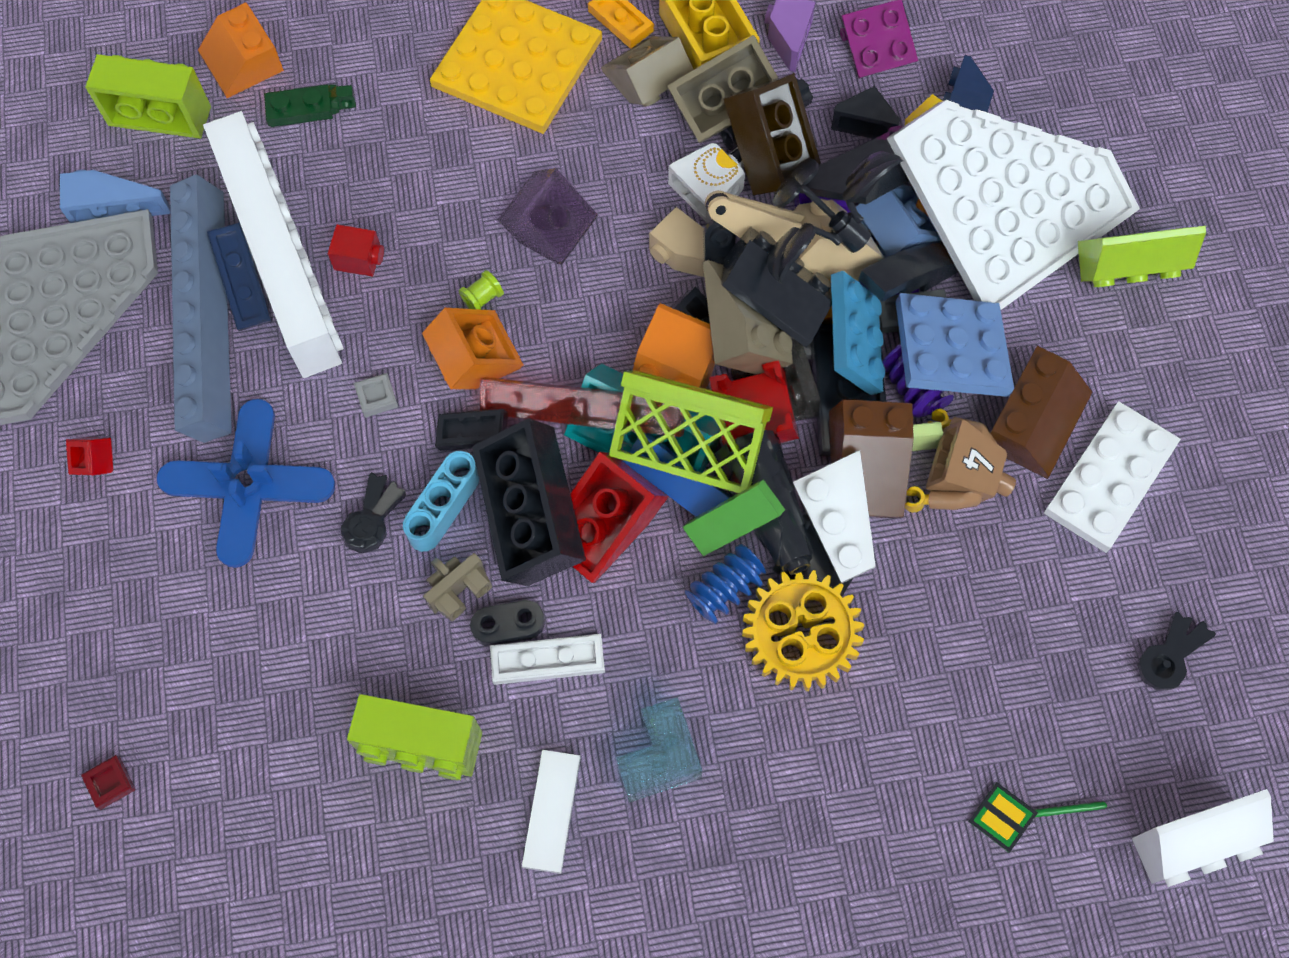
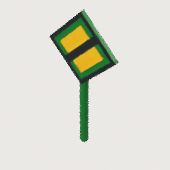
[968,782,1107,853]

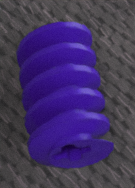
[883,344,954,418]

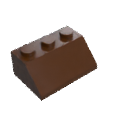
[990,346,1093,479]

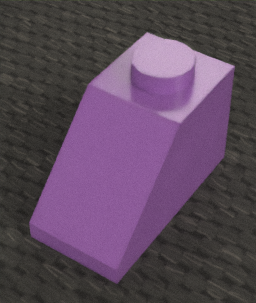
[764,0,815,72]

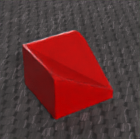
[66,437,113,475]

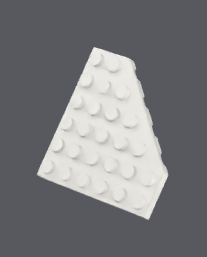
[887,100,1140,310]

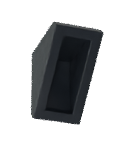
[831,86,900,139]

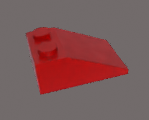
[570,452,669,583]

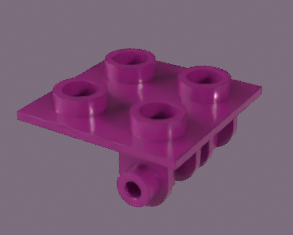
[840,0,918,79]

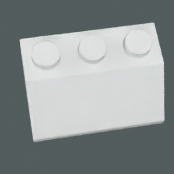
[1132,789,1274,887]

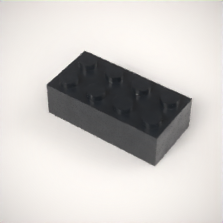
[472,418,586,586]

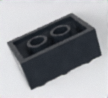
[722,226,832,348]

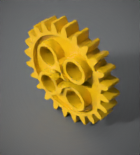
[742,570,864,691]

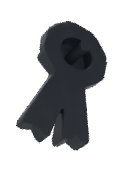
[341,472,406,553]
[1137,612,1216,691]

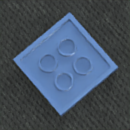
[895,293,1014,397]

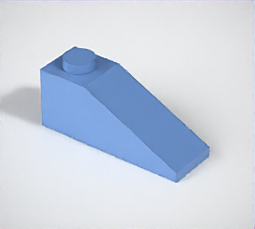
[60,170,171,223]

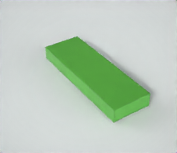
[682,480,785,556]

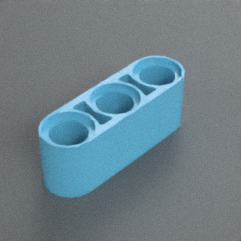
[403,451,479,552]

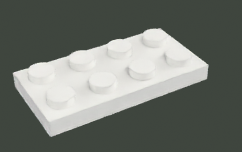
[1044,401,1181,553]

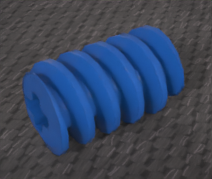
[685,544,766,624]

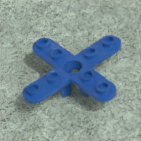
[157,399,335,568]

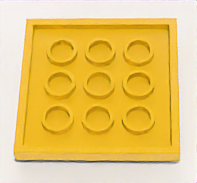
[430,0,602,134]

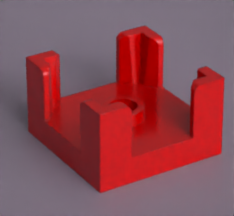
[709,360,799,452]

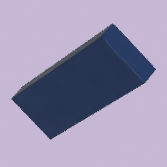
[207,223,272,331]

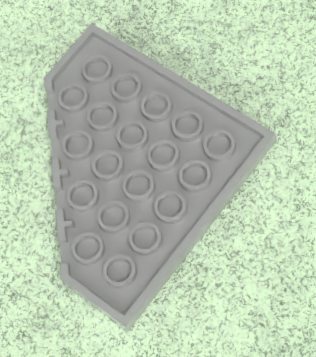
[0,209,158,425]

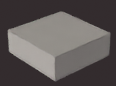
[354,373,398,418]

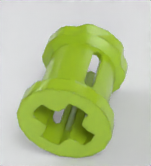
[458,270,504,310]

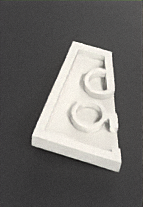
[793,451,875,583]

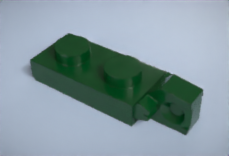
[264,85,356,127]

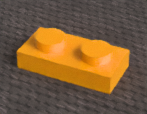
[588,0,654,49]

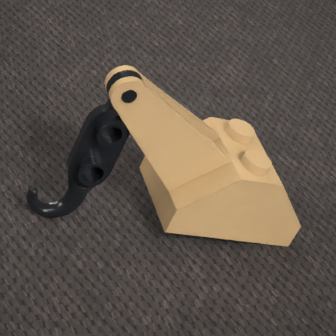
[687,190,884,292]

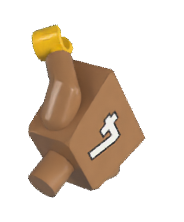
[905,409,1016,513]

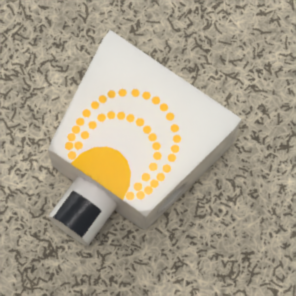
[668,143,745,224]

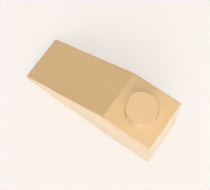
[649,207,704,277]

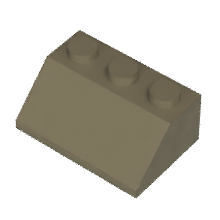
[667,35,778,144]

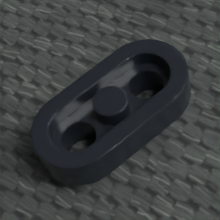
[470,600,545,646]

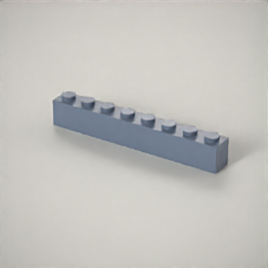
[170,174,232,443]

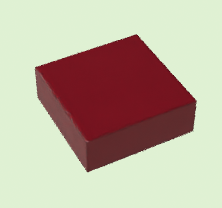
[81,755,136,810]

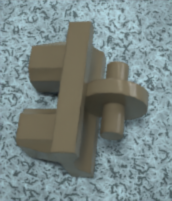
[423,553,492,622]

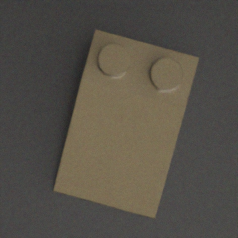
[703,260,793,375]

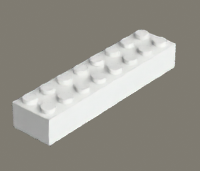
[203,111,344,378]

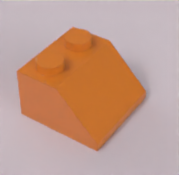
[198,2,284,98]
[632,303,715,389]
[422,307,524,389]

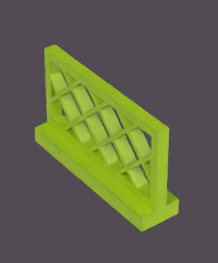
[609,370,773,493]

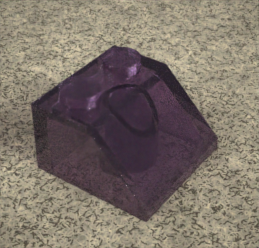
[498,168,598,265]

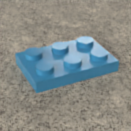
[831,271,885,395]

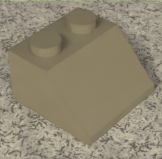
[601,36,693,107]

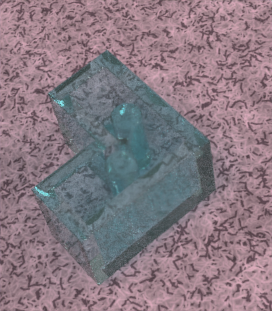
[616,697,703,803]

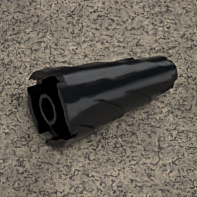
[711,430,813,575]

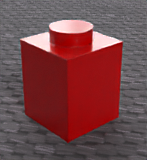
[327,224,384,277]

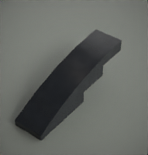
[858,241,959,302]

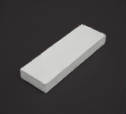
[490,634,605,685]
[522,750,581,874]

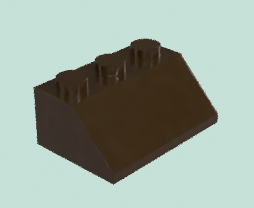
[723,73,821,196]

